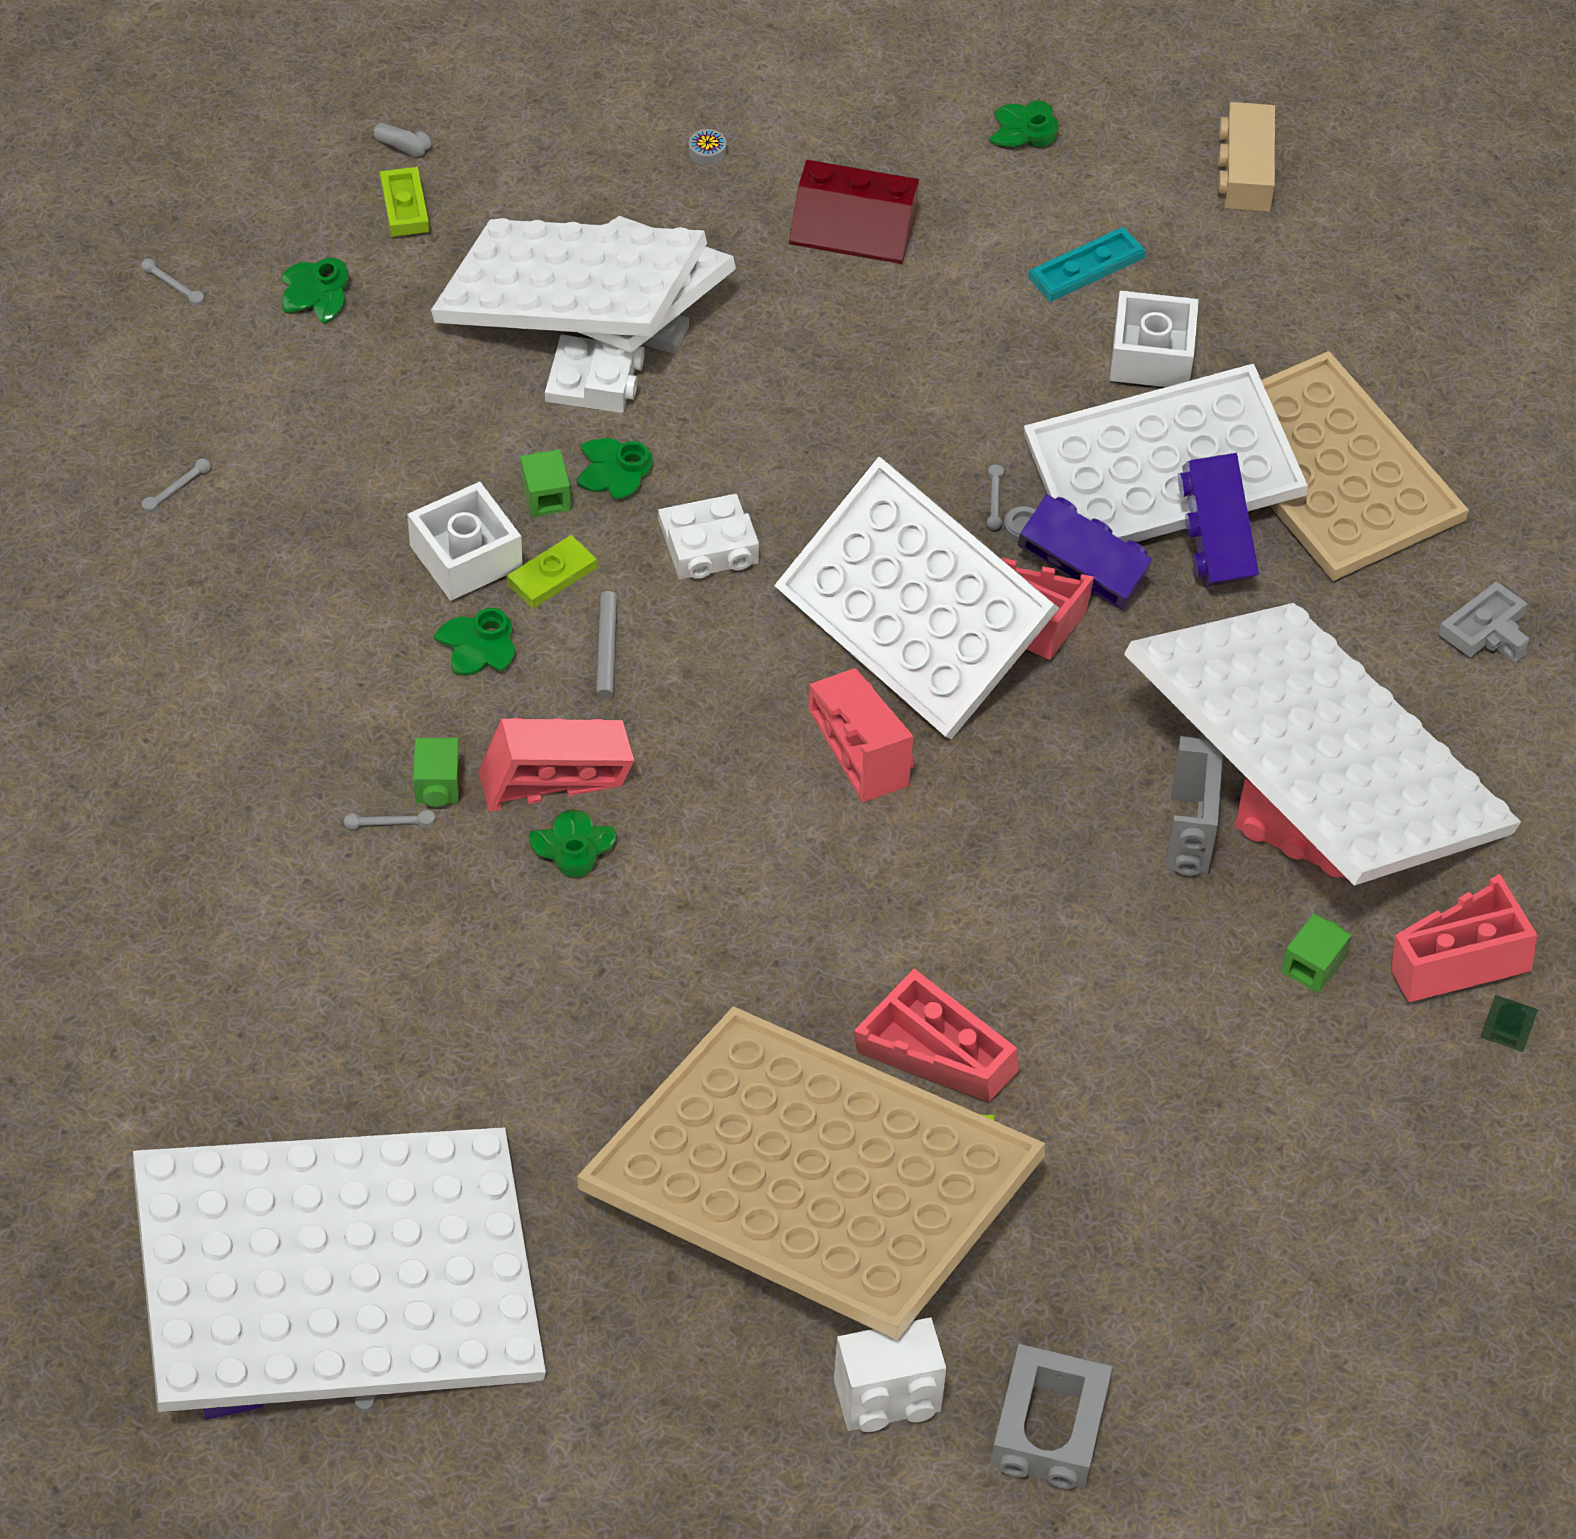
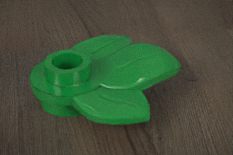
[989,100,1059,147]
[281,257,349,324]
[577,438,653,500]
[434,608,515,676]
[529,809,616,877]

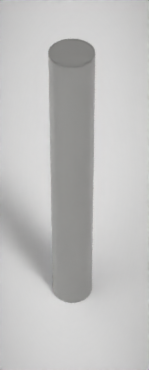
[596,591,617,699]

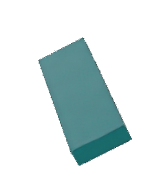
[1028,227,1146,302]

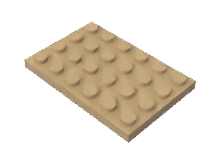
[1261,351,1469,581]

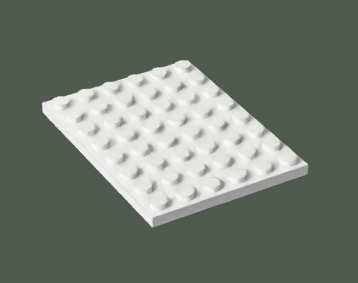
[1124,603,1521,885]
[132,1127,546,1412]

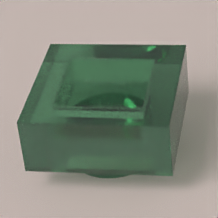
[1480,995,1538,1052]

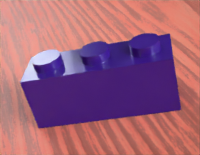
[1178,452,1259,587]
[1017,494,1152,610]

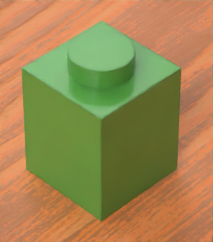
[520,449,571,518]
[413,738,460,807]
[1281,913,1352,994]

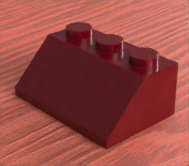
[789,159,919,264]

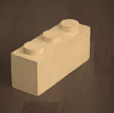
[1218,102,1275,211]

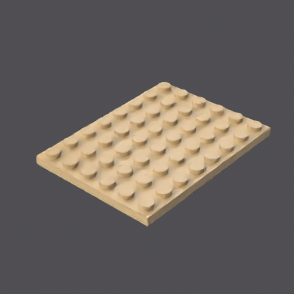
[577,1006,1045,1340]

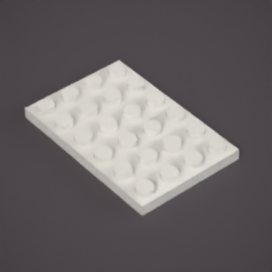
[431,218,707,337]
[1024,364,1308,542]
[774,457,1059,739]

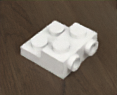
[545,334,645,413]
[658,493,759,580]

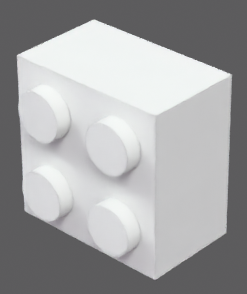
[1110,291,1198,387]
[407,482,523,601]
[834,1317,946,1432]

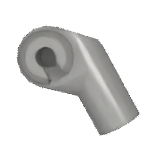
[374,123,431,157]

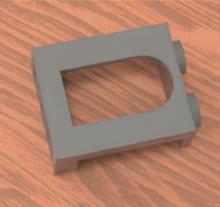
[1165,736,1223,876]
[991,1344,1113,1489]

